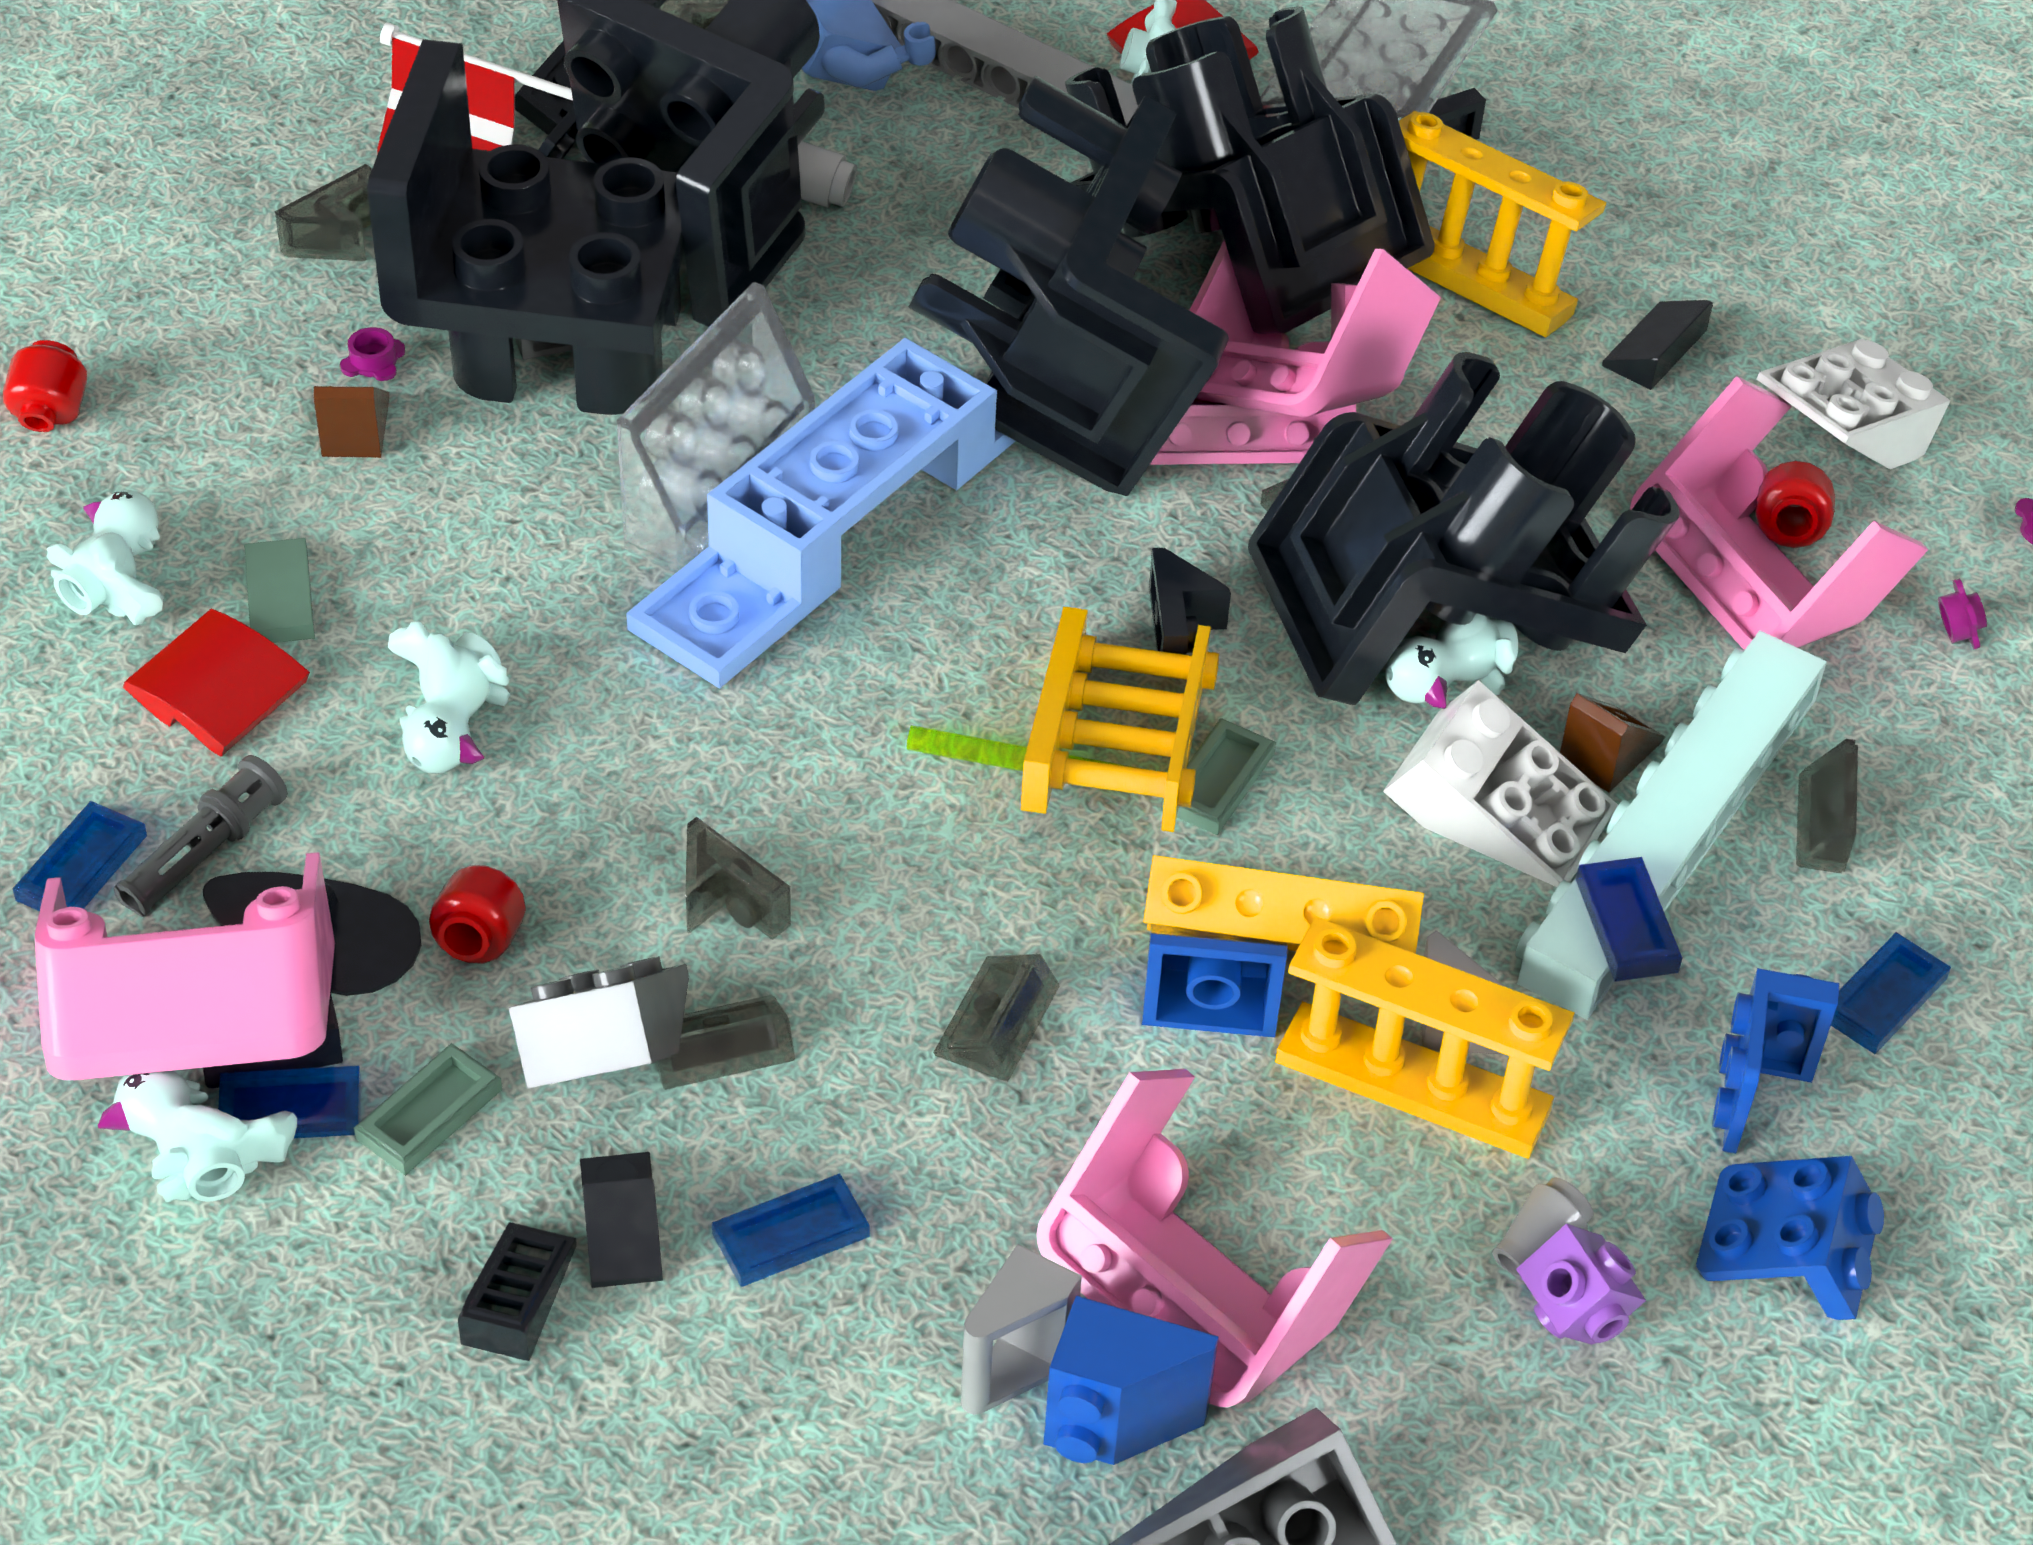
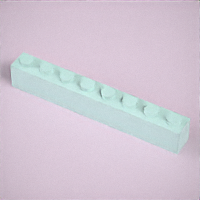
[1515,630,1827,1020]

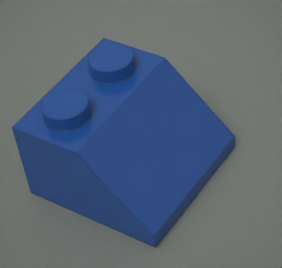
[1142,924,1288,1038]
[1043,1296,1219,1465]

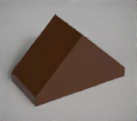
[314,386,389,458]
[1560,693,1665,793]

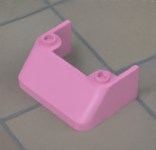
[1189,240,1441,417]
[1150,283,1357,465]
[1630,376,1928,649]
[34,852,335,1080]
[1037,1069,1393,1407]

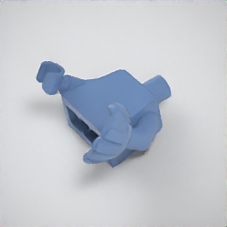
[802,0,936,91]

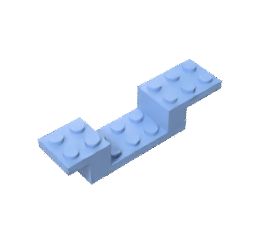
[626,338,1015,689]

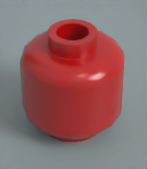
[3,340,87,432]
[1756,460,1835,548]
[429,865,526,964]

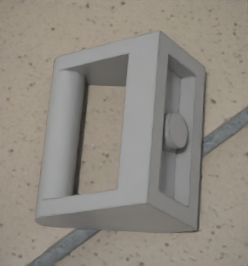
[961,1244,1082,1415]

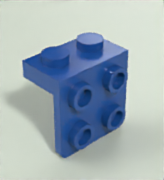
[1712,968,1840,1154]
[1696,1156,1884,1320]

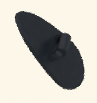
[203,872,422,996]

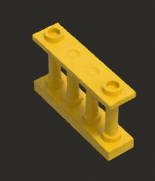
[1399,111,1607,338]
[1021,606,1219,832]
[1143,855,1424,953]
[1275,916,1575,1159]

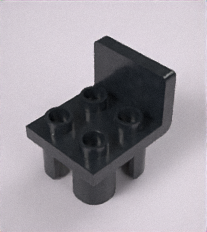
[557,0,825,335]
[1065,7,1435,334]
[367,39,685,415]
[908,75,1229,496]
[1248,352,1680,705]

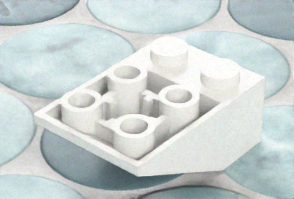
[1756,338,1951,469]
[1383,680,1618,887]

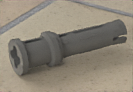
[113,755,288,917]

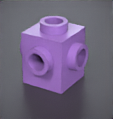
[1516,1223,1646,1345]

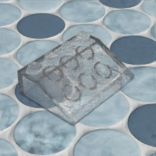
[1260,0,1498,120]
[617,282,815,573]

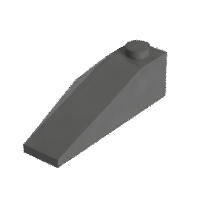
[1109,1407,1397,1545]

